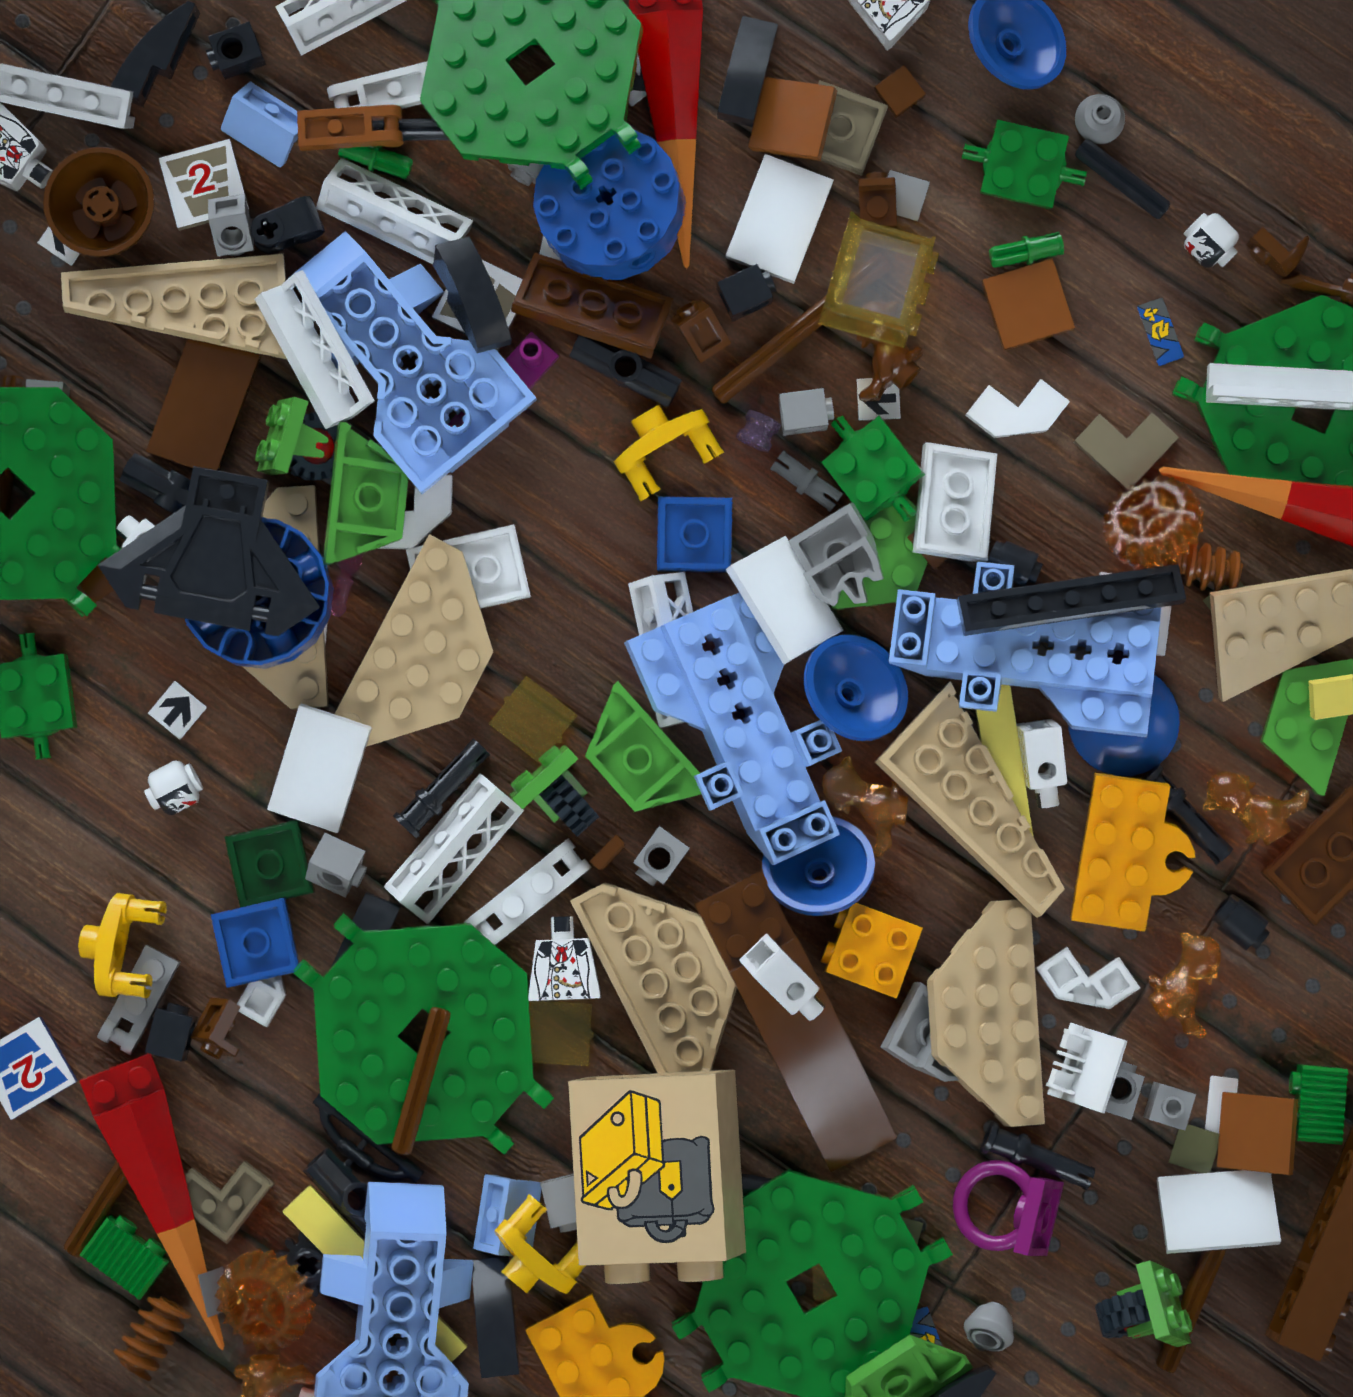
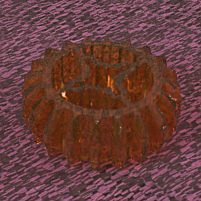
[1103,475,1204,569]
[215,1249,316,1352]

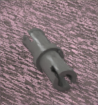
[770,450,844,512]

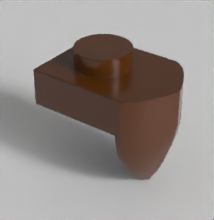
[1246,227,1309,277]

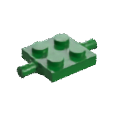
[961,120,1087,210]
[822,416,926,522]
[0,633,77,760]

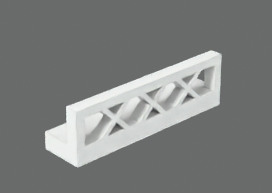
[275,0,407,56]
[0,63,135,129]
[316,158,473,264]
[254,270,375,429]
[1206,363,1353,410]
[628,572,693,728]
[384,773,524,924]

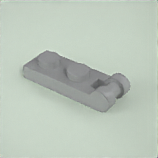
[97,945,181,1056]

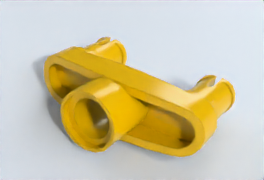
[614,405,724,502]
[78,893,167,998]
[494,1194,586,1294]

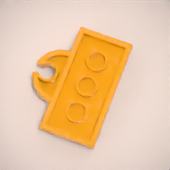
[1070,773,1196,932]
[525,1293,665,1397]

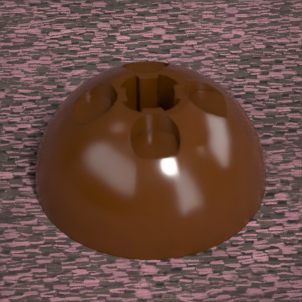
[43,147,155,257]

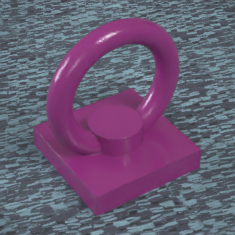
[953,1160,1064,1256]

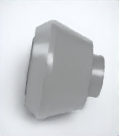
[1075,94,1125,144]
[963,1302,1014,1351]

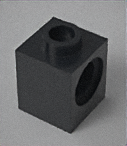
[206,21,266,80]
[717,264,776,322]
[145,1003,198,1062]

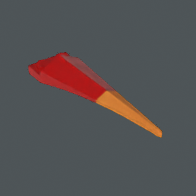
[629,0,703,269]
[1159,467,1353,547]
[79,1053,225,1350]

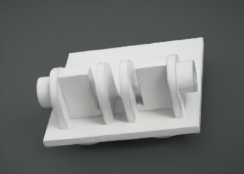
[1046,1023,1127,1113]

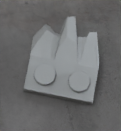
[789,503,884,607]
[880,982,959,1082]

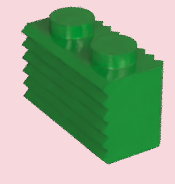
[1289,1064,1348,1145]
[80,1215,171,1300]

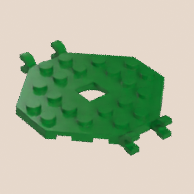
[420,0,643,190]
[1172,295,1353,486]
[0,387,121,617]
[293,913,554,1155]
[671,1170,953,1397]

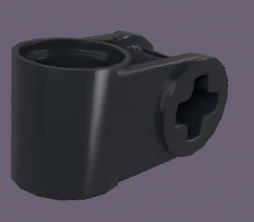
[251,196,325,254]

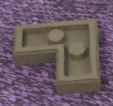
[1073,413,1179,492]
[185,1161,275,1244]

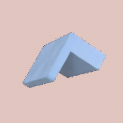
[221,81,298,167]
[473,1174,541,1256]

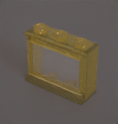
[819,211,939,348]

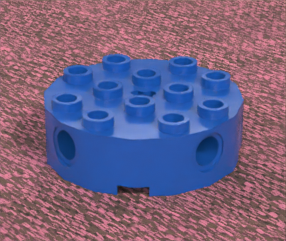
[533,130,686,280]
[185,517,334,669]

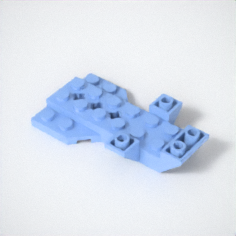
[288,231,537,494]
[889,562,1162,737]
[624,593,842,865]
[314,1182,473,1397]

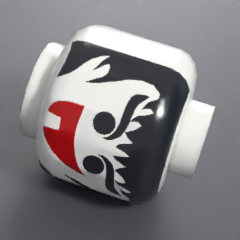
[1183,213,1239,268]
[144,760,203,815]

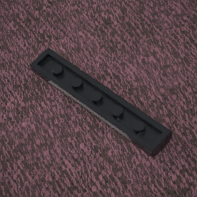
[957,564,1186,636]

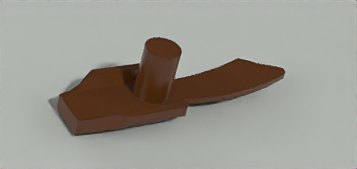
[1281,272,1353,305]

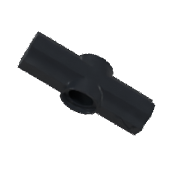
[569,335,682,409]
[120,453,191,514]
[303,1148,368,1238]

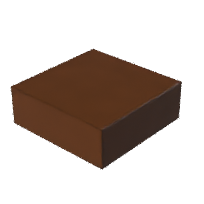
[874,65,926,118]
[590,835,626,871]

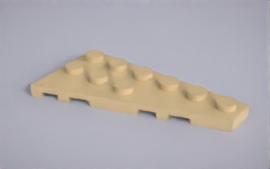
[61,254,287,359]
[1210,569,1353,702]
[875,681,1065,918]

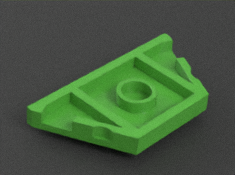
[323,421,408,565]
[832,496,928,610]
[1260,659,1353,796]
[585,681,701,812]
[845,1335,973,1397]

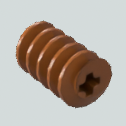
[1162,535,1243,591]
[113,1296,192,1381]

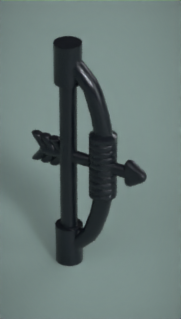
[312,1093,424,1184]

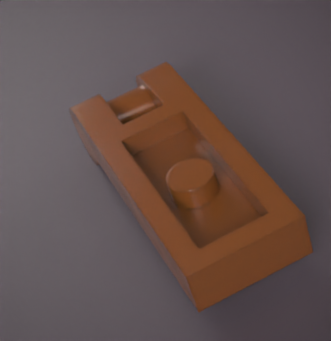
[297,105,403,151]

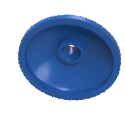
[968,0,1066,90]
[804,635,908,741]
[1068,675,1180,777]
[762,817,875,916]

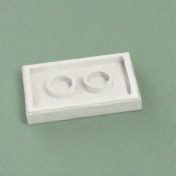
[725,154,834,284]
[913,442,997,562]
[406,524,531,609]
[725,536,843,665]
[267,703,372,833]
[1157,1170,1281,1254]

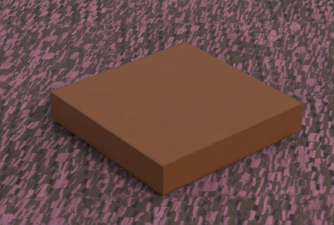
[748,77,838,161]
[981,258,1075,352]
[1217,1092,1298,1175]

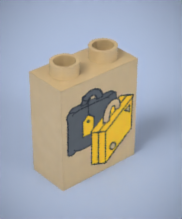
[568,1070,746,1284]

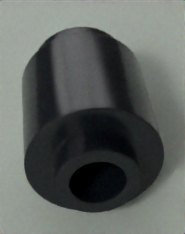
[987,541,1043,587]
[1212,896,1270,951]

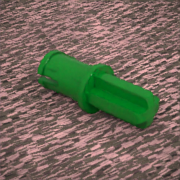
[338,146,413,179]
[989,231,1064,268]

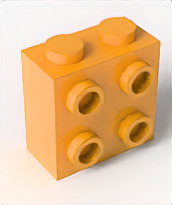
[821,903,923,999]

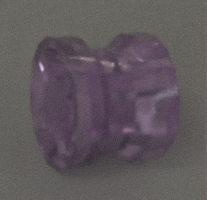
[736,410,781,453]

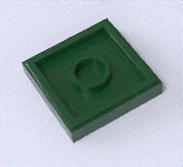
[224,820,315,908]

